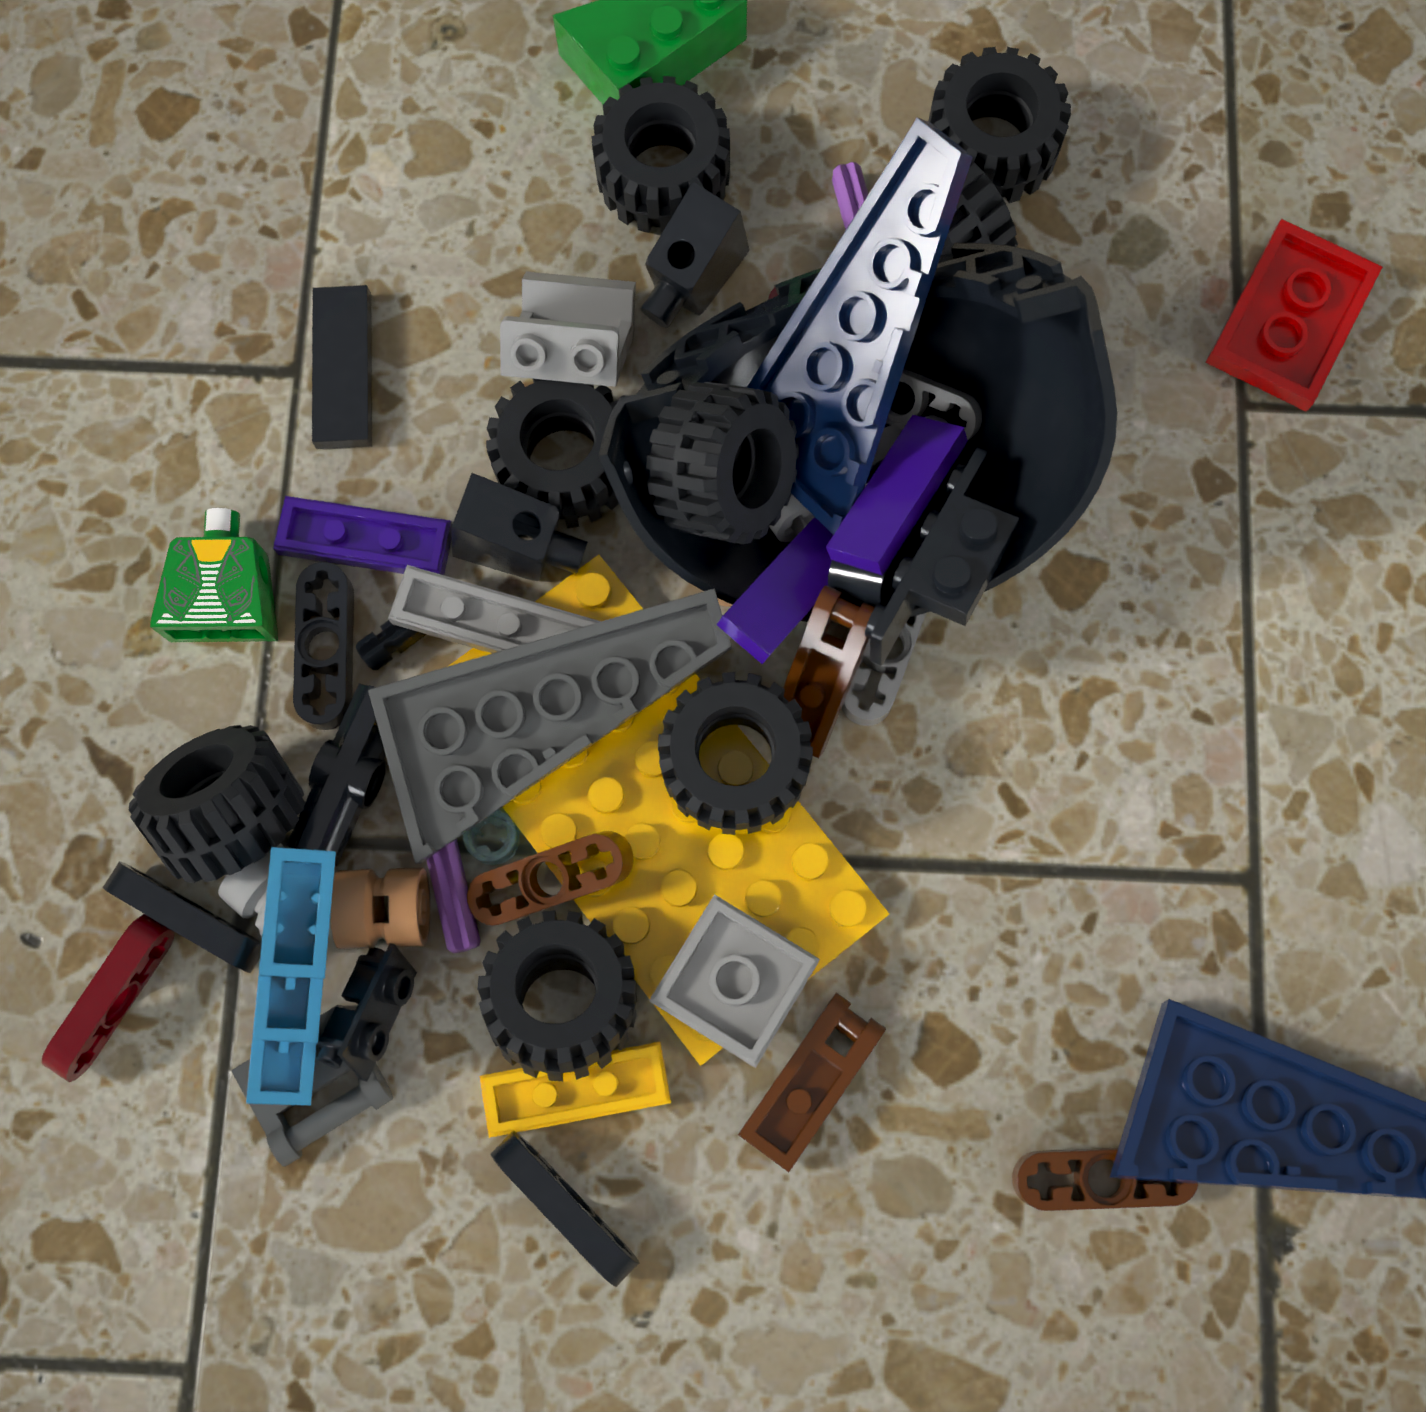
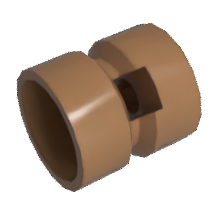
[330,867,431,949]

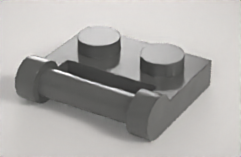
[231,1005,393,1167]

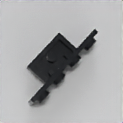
[865,447,1019,666]

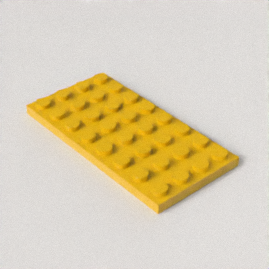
[449,554,889,1066]

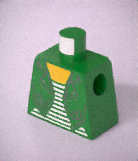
[150,508,278,642]

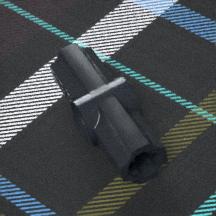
[286,683,387,867]

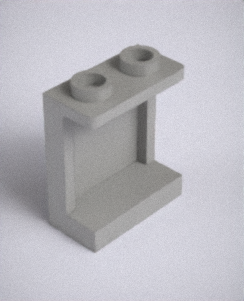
[500,271,636,387]

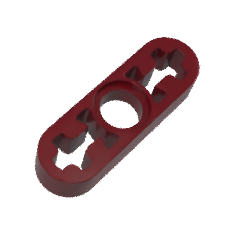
[41,914,175,1082]

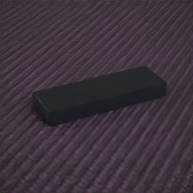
[312,285,372,449]

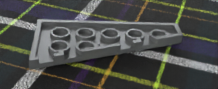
[368,588,732,864]

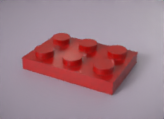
[1205,219,1383,412]

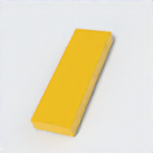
[480,1042,672,1138]

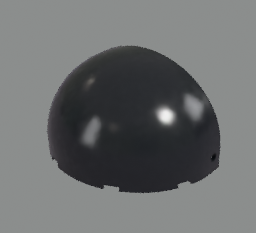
[598,243,1117,624]

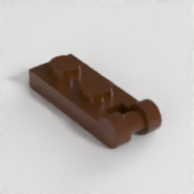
[783,585,875,759]
[738,992,886,1172]

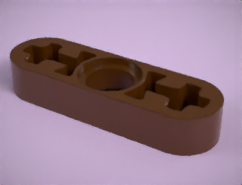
[467,831,634,926]
[1012,1148,1199,1211]

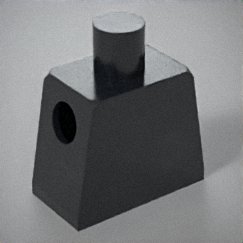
[640,182,750,328]
[452,473,588,581]

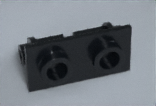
[317,943,417,1082]

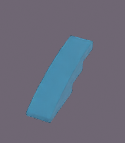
[246,847,336,1106]

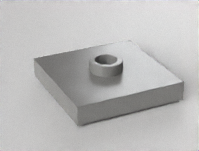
[649,894,820,1068]

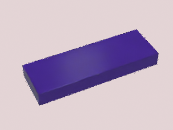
[826,415,968,576]
[273,496,453,575]
[716,517,833,664]

